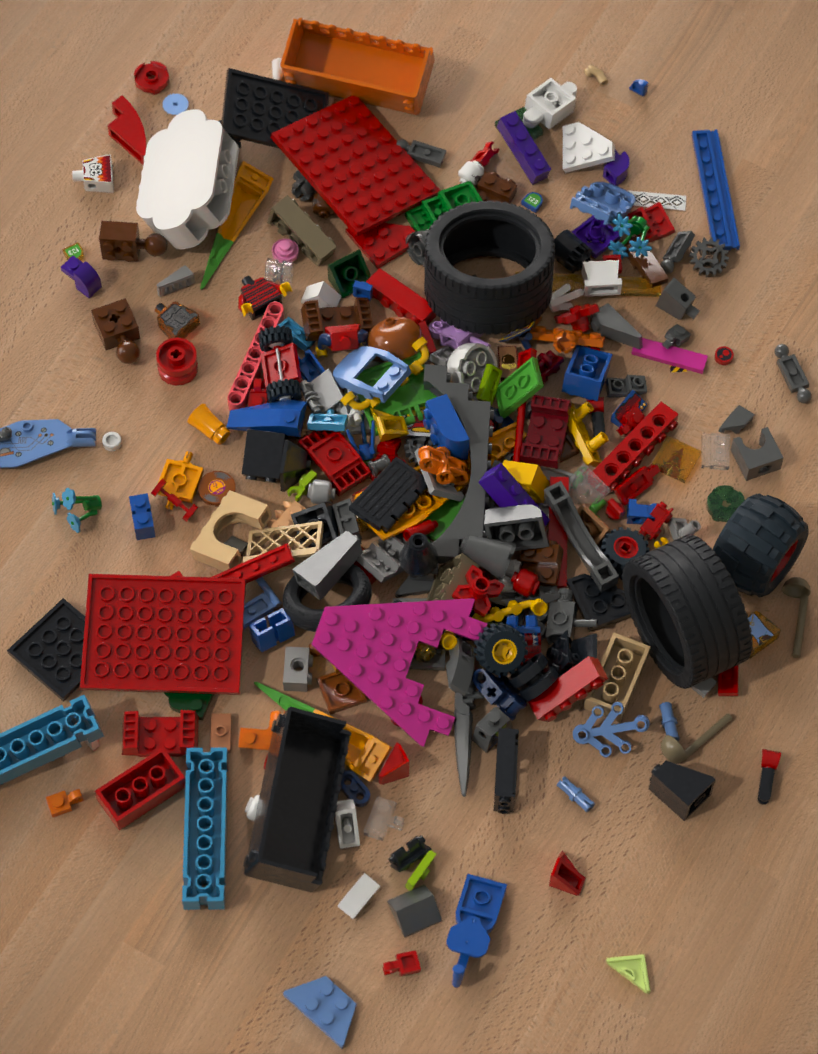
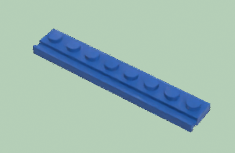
[692,129,740,250]

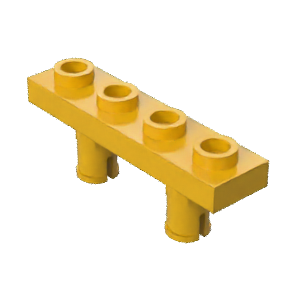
[568,401,609,467]

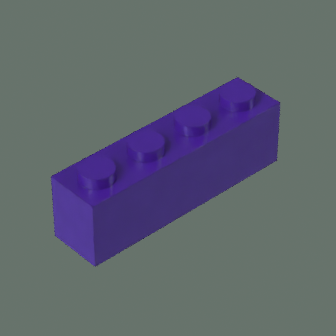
[497,111,551,185]
[478,463,550,527]

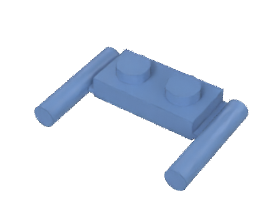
[243,577,282,629]

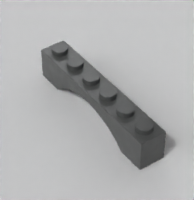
[544,481,619,593]

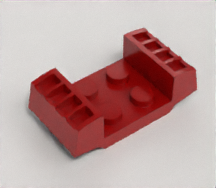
[298,430,371,496]
[122,710,199,757]

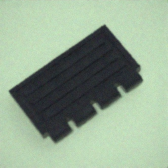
[349,457,428,532]

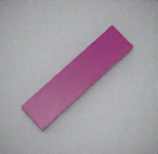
[631,338,708,374]

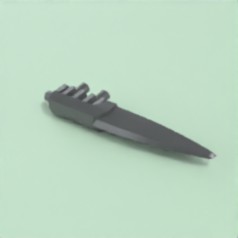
[454,667,485,797]

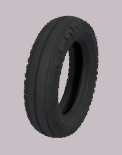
[283,564,372,632]

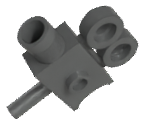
[529,588,598,645]

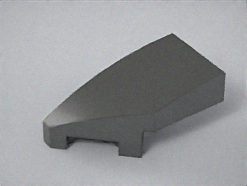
[718,405,755,434]

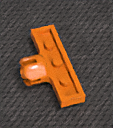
[530,326,605,354]
[238,710,286,751]

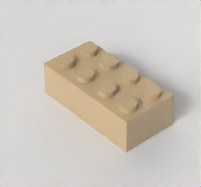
[584,633,651,723]

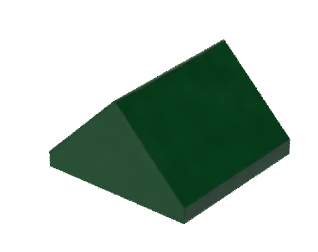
[328,249,371,298]

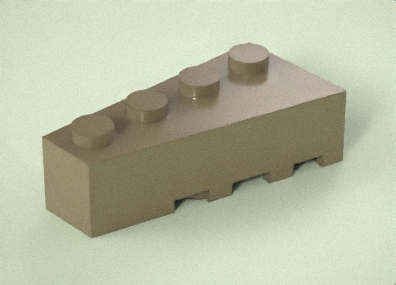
[267,195,337,266]

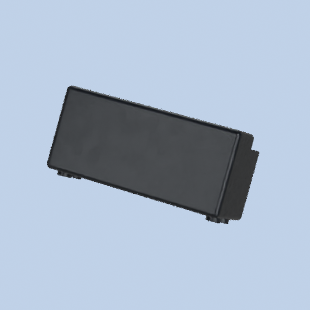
[243,707,351,892]

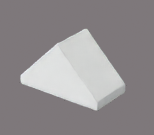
[301,281,341,308]

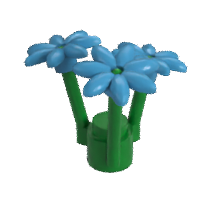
[608,214,652,259]

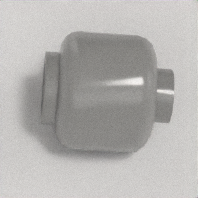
[307,479,336,504]

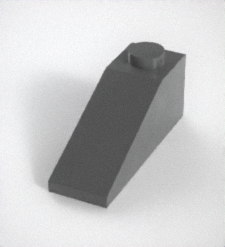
[590,303,643,349]

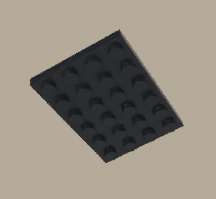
[221,68,329,148]

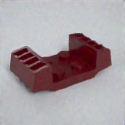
[520,395,572,469]

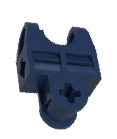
[472,669,527,720]

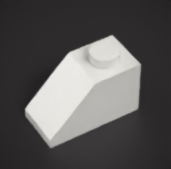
[335,799,360,849]

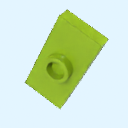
[476,364,503,406]
[405,850,436,891]

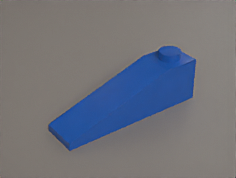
[227,400,307,437]

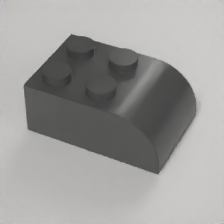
[484,504,549,551]

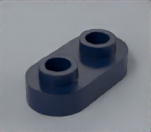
[341,770,370,807]

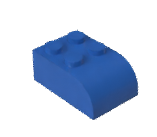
[561,345,613,401]
[423,394,469,460]

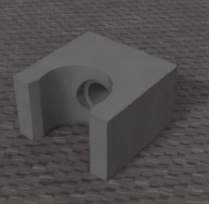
[731,427,784,481]

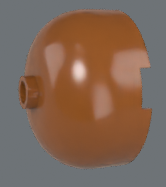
[367,317,423,363]

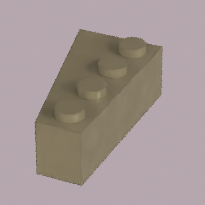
[426,553,480,634]

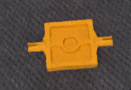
[158,451,204,510]

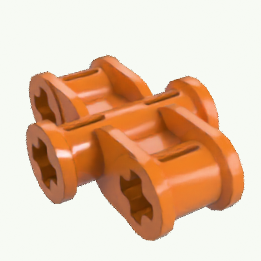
[418,446,469,485]

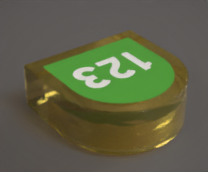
[62,242,84,261]

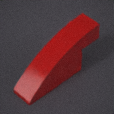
[108,95,147,166]

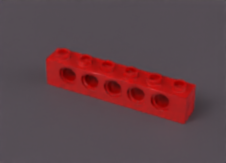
[588,401,678,497]

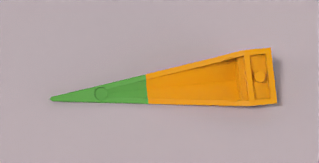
[200,161,274,290]
[254,682,392,782]

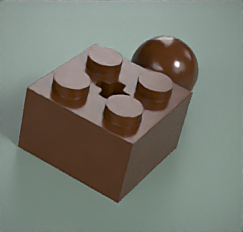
[99,221,168,262]
[91,298,140,364]

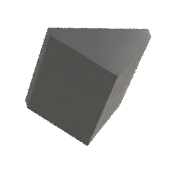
[387,884,442,938]

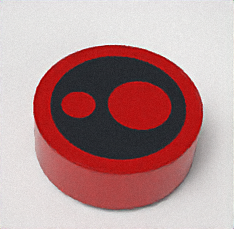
[714,346,734,365]

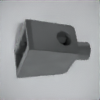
[655,278,700,320]

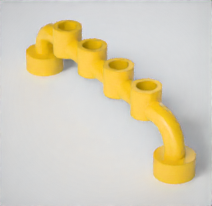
[340,337,429,410]
[440,598,548,650]

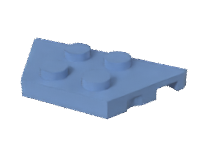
[283,976,356,1049]

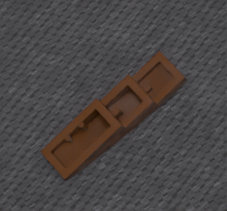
[619,236,669,288]

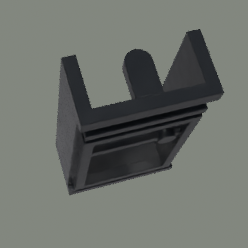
[494,728,519,814]

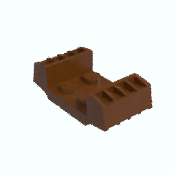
[301,297,374,341]

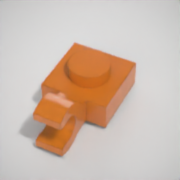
[46,789,84,818]

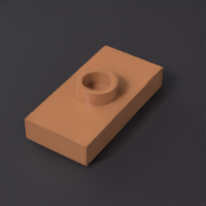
[210,713,232,753]

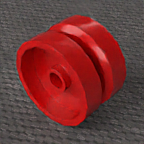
[156,337,198,386]

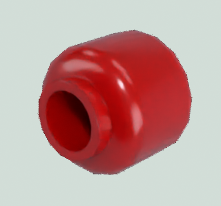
[510,568,541,597]

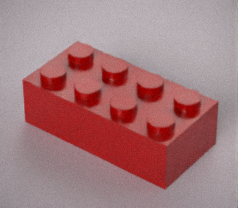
[95,747,186,831]

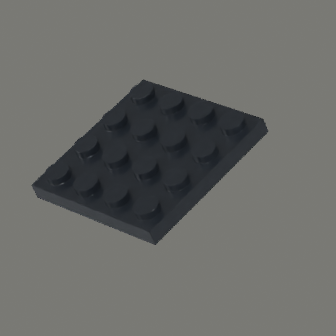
[7,598,85,702]

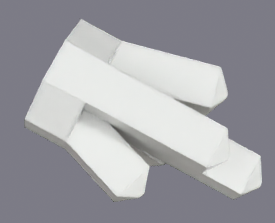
[549,284,584,313]

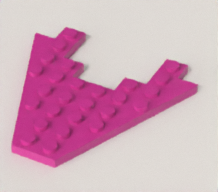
[311,598,488,747]

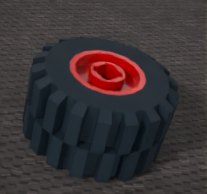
[600,527,650,580]

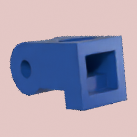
[627,499,657,525]

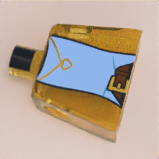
[748,611,781,659]

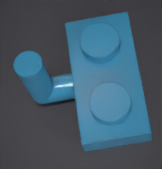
[278,316,316,352]
[307,409,348,432]

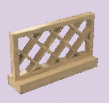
[242,521,324,571]

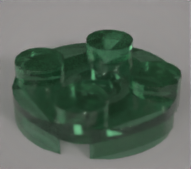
[706,485,745,522]

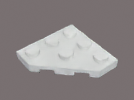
[563,122,615,173]

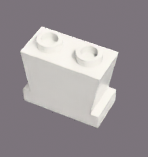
[581,260,622,297]

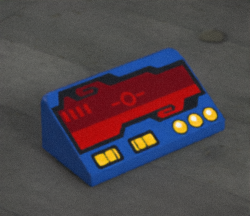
[611,390,647,427]

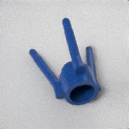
[346,415,376,460]

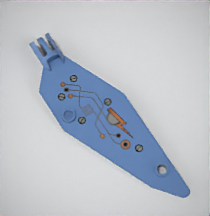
[0,419,97,468]

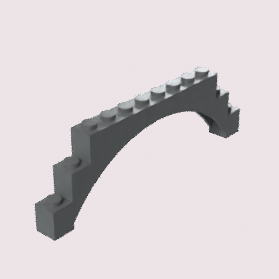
[410,364,494,581]

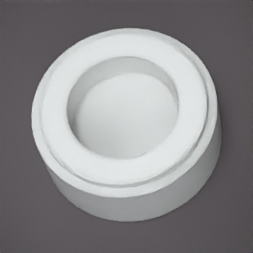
[102,432,122,451]

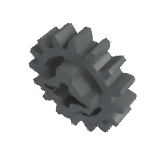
[689,237,729,277]

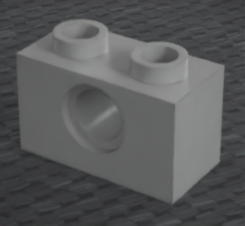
[283,647,313,692]

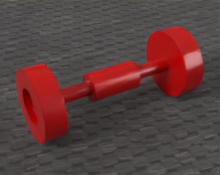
[151,478,198,522]

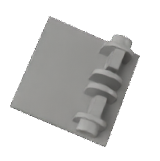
[300,368,343,414]

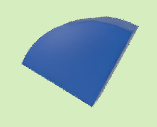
[629,79,648,97]

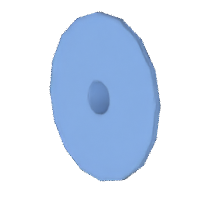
[163,93,189,115]

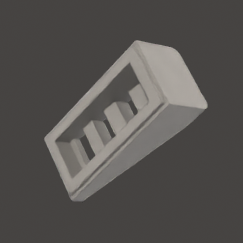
[157,265,195,297]

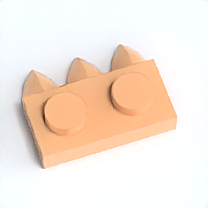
[267,501,306,540]

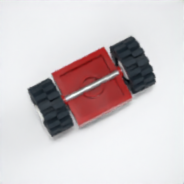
[258,326,302,403]

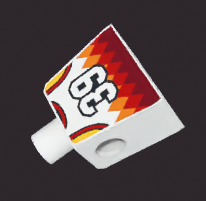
[72,155,114,193]

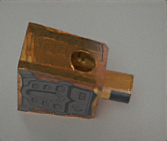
[155,302,200,339]

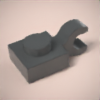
[662,324,691,349]

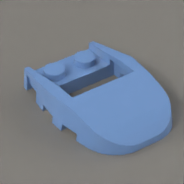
[570,182,636,225]
[333,346,412,403]

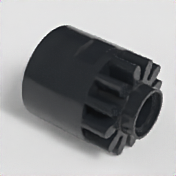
[554,229,592,273]

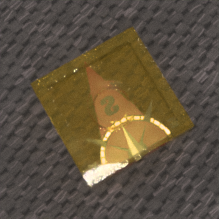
[652,436,702,483]

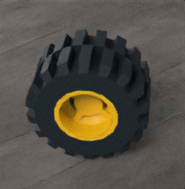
[474,623,528,676]

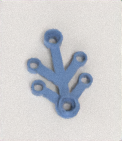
[573,702,650,757]

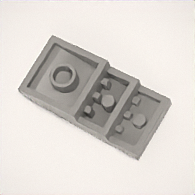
[356,532,433,583]

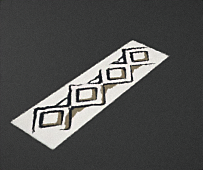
[626,190,686,210]

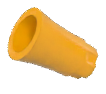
[187,403,231,445]

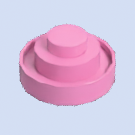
[272,238,299,264]

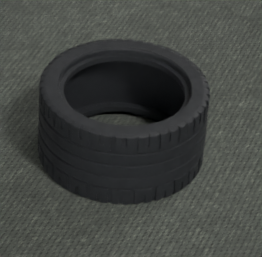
[424,201,555,335]
[622,534,753,689]

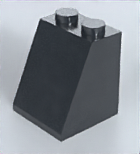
[241,429,289,483]
[649,761,716,821]

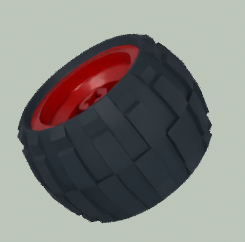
[712,493,809,598]

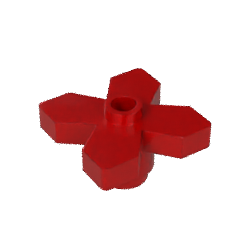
[554,303,600,332]
[452,565,505,617]

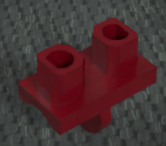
[537,350,564,385]

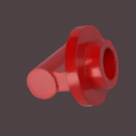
[606,498,625,520]

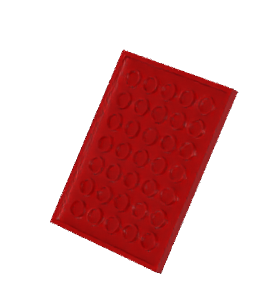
[270,95,441,237]
[80,574,246,695]

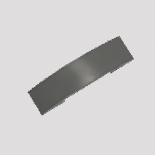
[489,586,560,606]

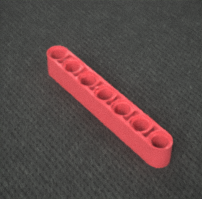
[227,301,284,411]

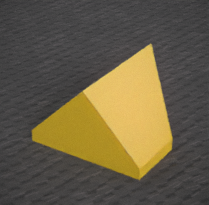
[370,407,409,442]

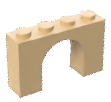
[190,490,272,571]

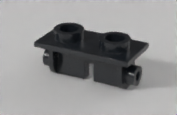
[388,835,432,873]

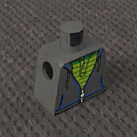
[472,707,513,753]

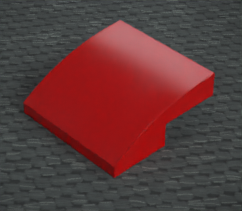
[627,202,676,243]

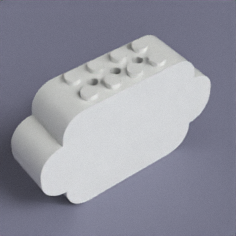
[136,109,239,249]

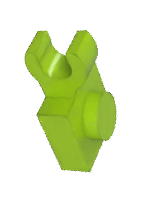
[287,469,317,502]

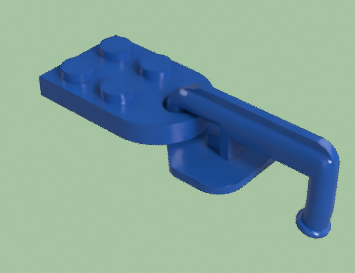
[446,874,507,988]

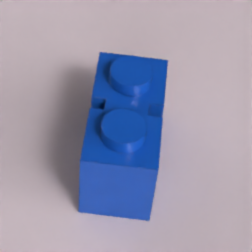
[129,493,156,540]
[249,608,295,652]

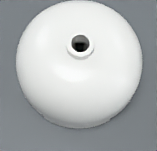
[447,343,498,397]

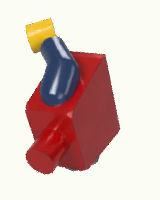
[315,324,369,358]

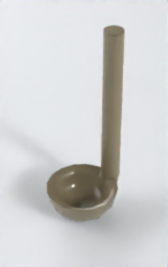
[782,577,811,658]
[661,714,732,764]

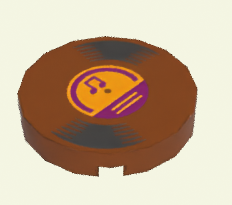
[198,471,236,507]

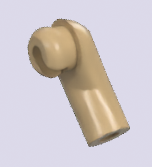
[584,65,608,86]

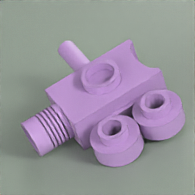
[429,318,491,349]

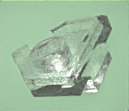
[570,463,611,504]

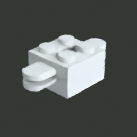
[523,78,577,129]

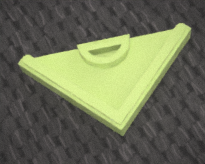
[606,954,650,994]

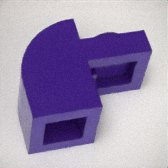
[603,149,630,186]
[61,256,102,299]

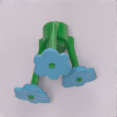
[52,488,102,533]

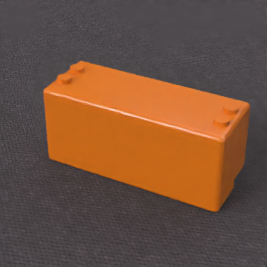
[280,17,435,115]

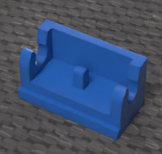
[298,349,325,382]

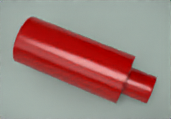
[403,520,438,541]

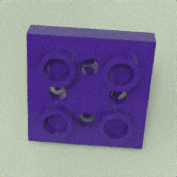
[572,215,621,259]

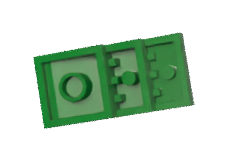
[405,181,483,232]

